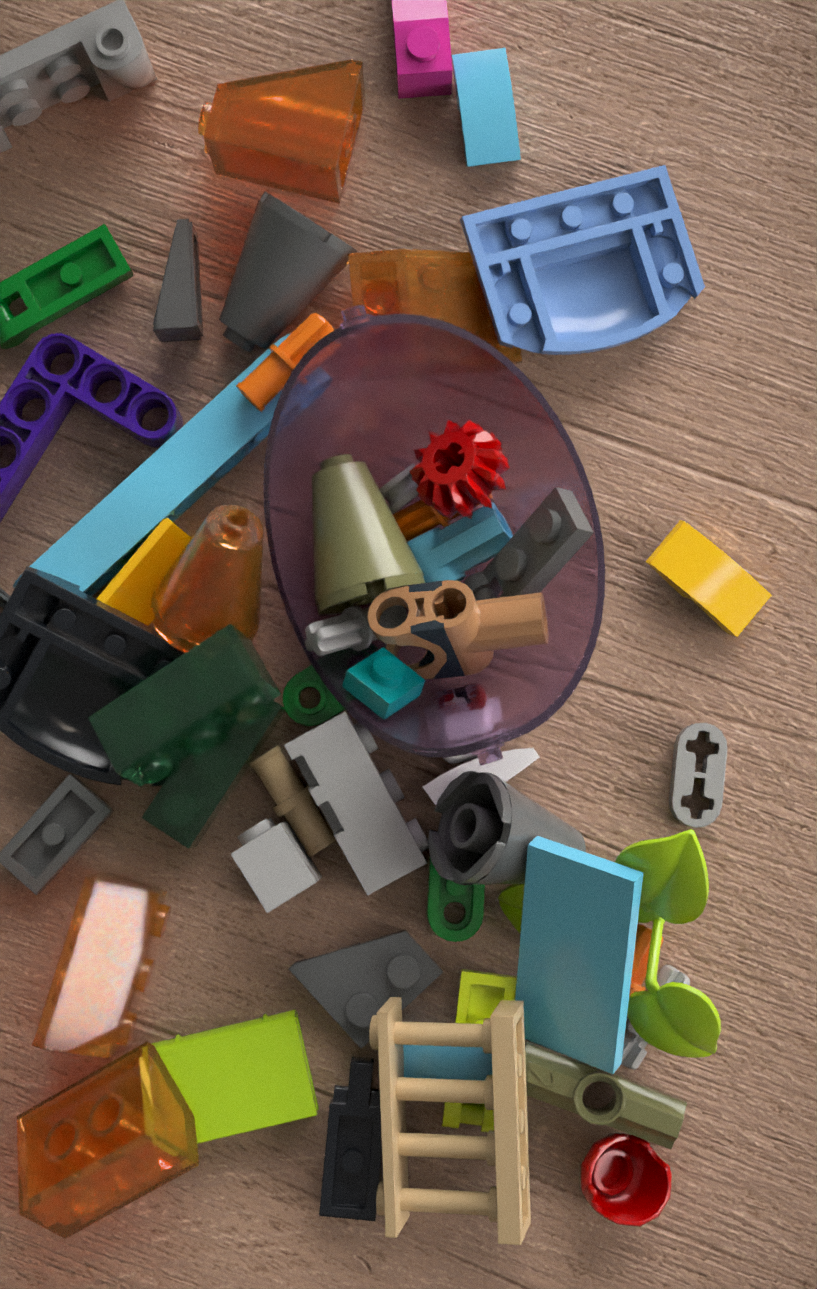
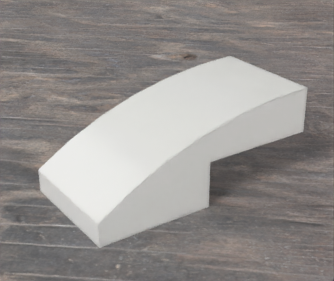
[423,748,540,805]

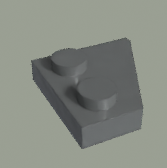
[289,929,443,1049]

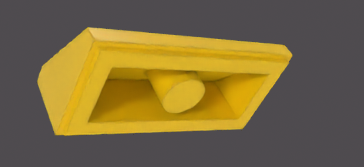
[97,518,207,626]

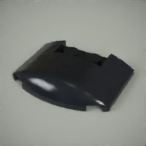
[0,566,228,787]

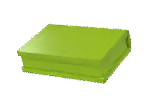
[147,1009,319,1151]

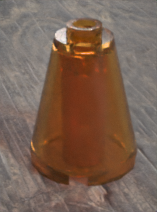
[150,505,264,658]

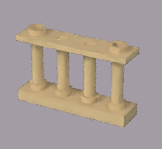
[369,997,531,1245]

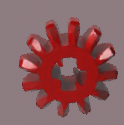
[409,420,510,519]

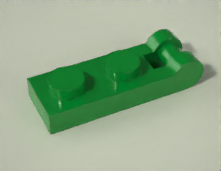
[0,224,134,349]

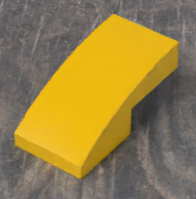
[646,520,772,637]

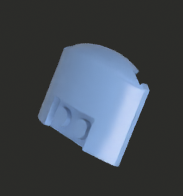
[460,165,705,355]

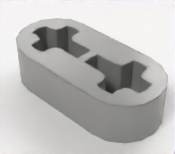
[669,723,727,828]

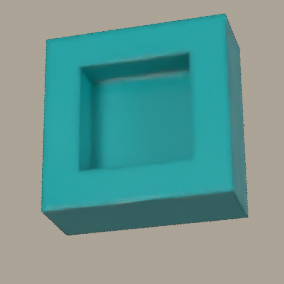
[342,647,425,720]

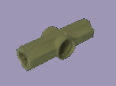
[525,1041,687,1149]

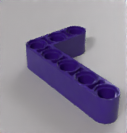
[0,333,183,523]

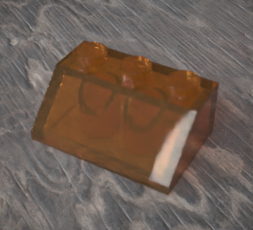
[32,871,171,1058]
[17,1041,199,1239]

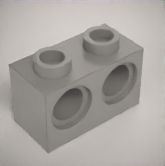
[231,818,322,913]

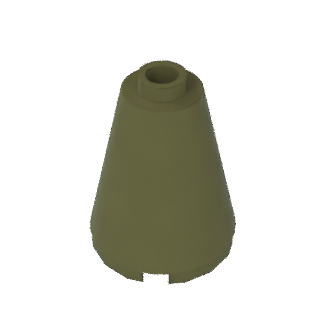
[311,454,425,616]

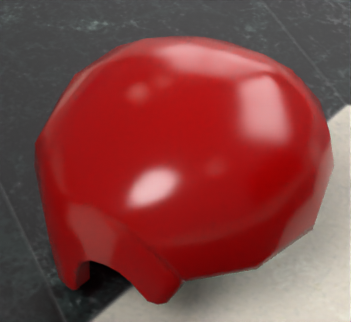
[580,1133,672,1227]

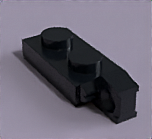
[319,1056,382,1221]

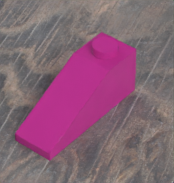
[391,0,453,99]

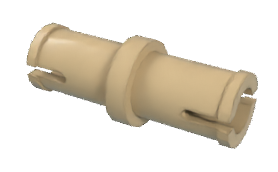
[249,745,336,857]

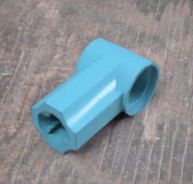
[407,502,513,583]

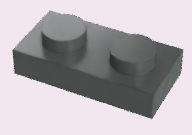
[0,774,114,895]

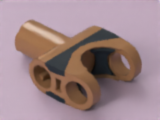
[367,580,549,679]

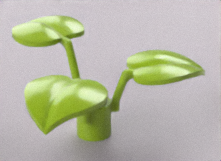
[498,829,721,1058]

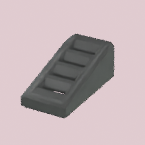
[153,219,203,342]

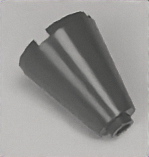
[219,191,357,352]
[428,771,586,885]

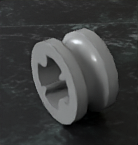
[380,463,418,514]

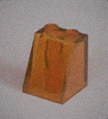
[198,59,366,204]

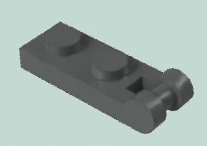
[463,487,594,600]

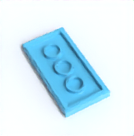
[515,836,644,1074]

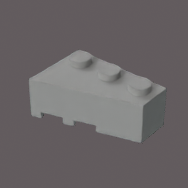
[284,712,429,896]

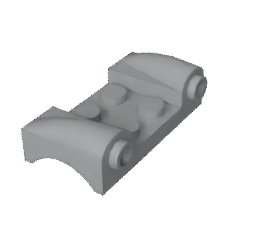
[0,0,157,153]

